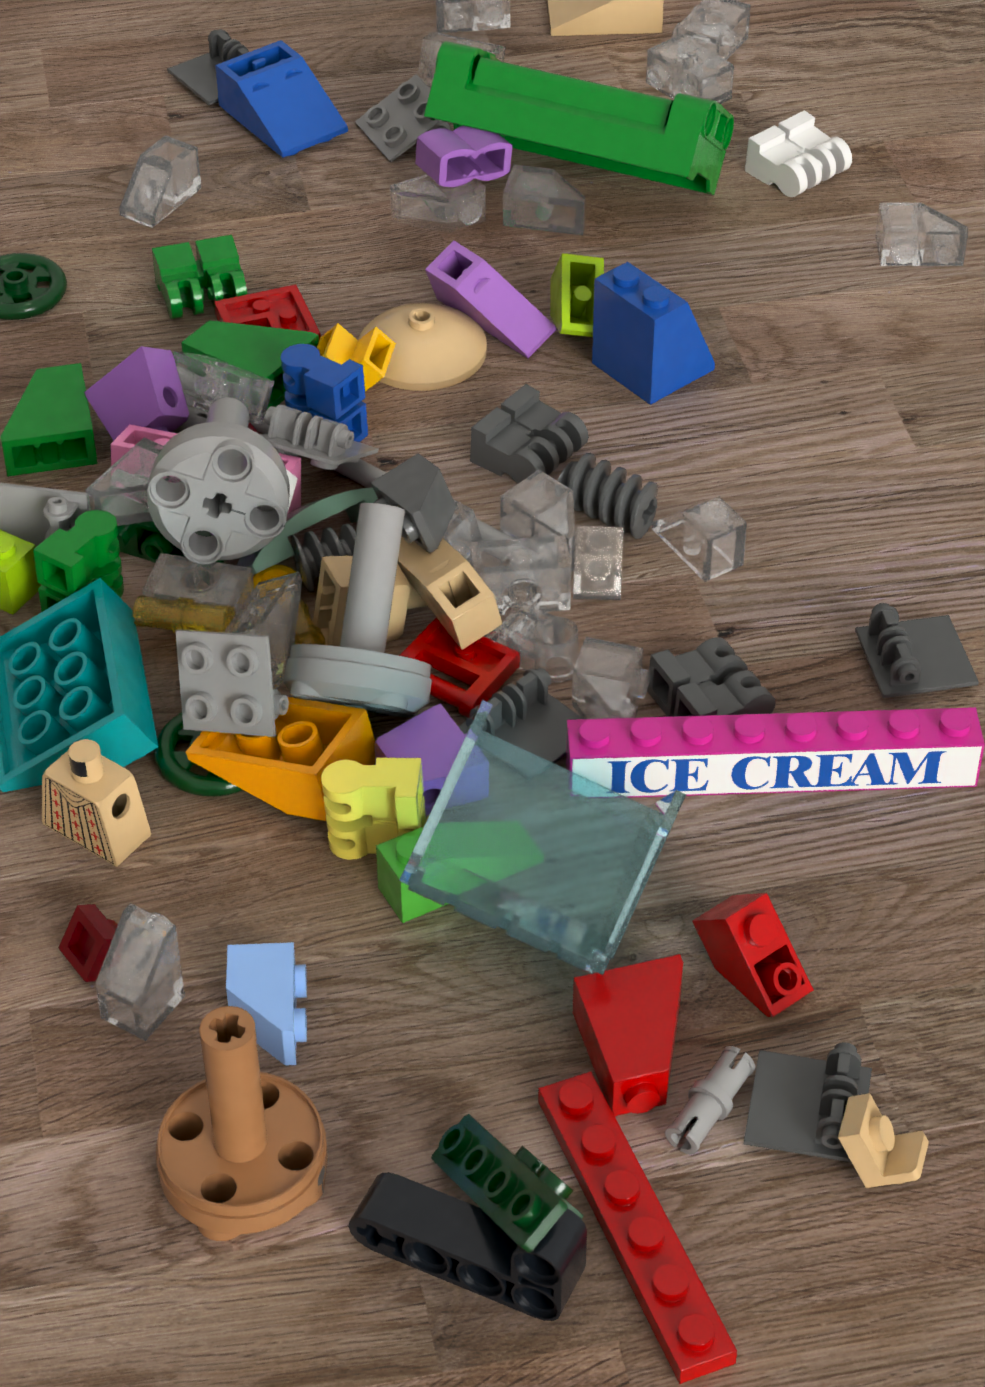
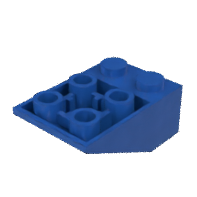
[215,40,348,158]

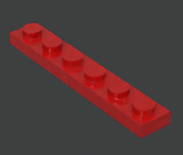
[538,1071,737,1384]

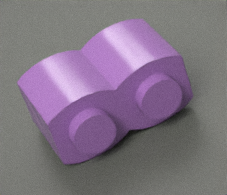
[415,125,512,187]

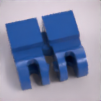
[281,344,368,442]

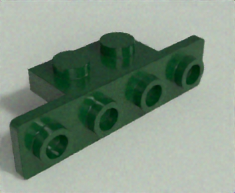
[431,1114,584,1253]

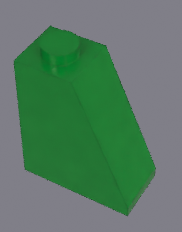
[181,320,319,411]
[1,363,98,477]

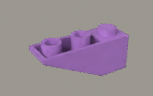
[425,240,556,359]

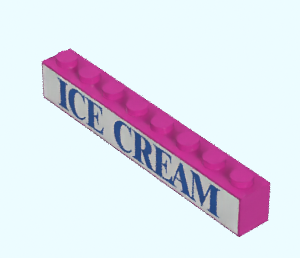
[566,707,985,799]

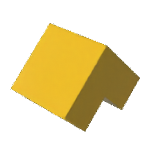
[317,323,396,392]

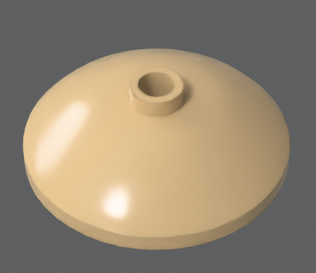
[358,303,487,391]

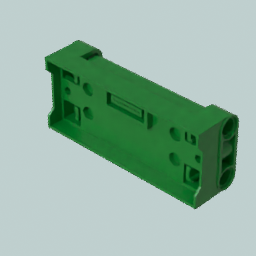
[424,41,734,195]

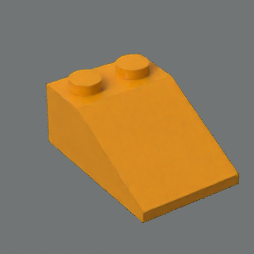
[186,697,375,821]

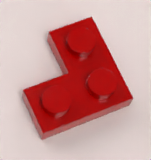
[214,284,321,340]

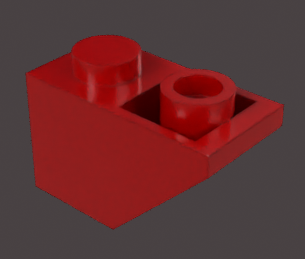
[692,893,814,1017]

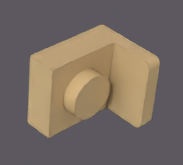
[838,1093,929,1188]

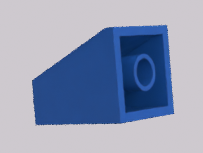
[592,262,715,405]

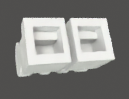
[745,110,852,197]

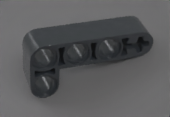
[348,1172,587,1321]

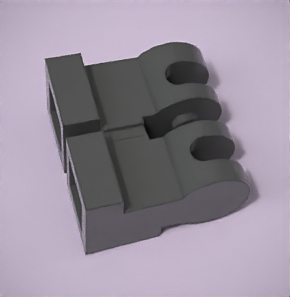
[470,384,589,488]
[647,637,776,717]

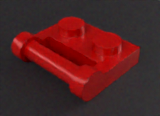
[399,617,520,718]

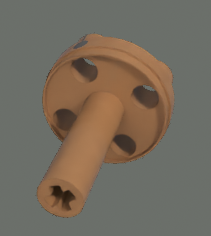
[156,1006,328,1241]

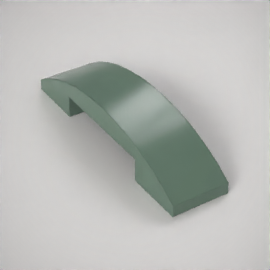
[233,488,378,579]

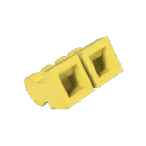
[321,757,427,860]

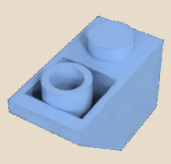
[226,942,307,1065]

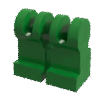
[152,235,247,319]
[33,510,124,612]

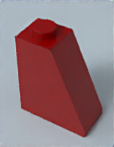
[572,954,684,1116]

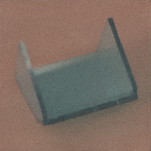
[399,700,686,975]

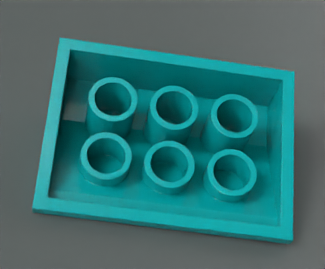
[0,578,159,792]

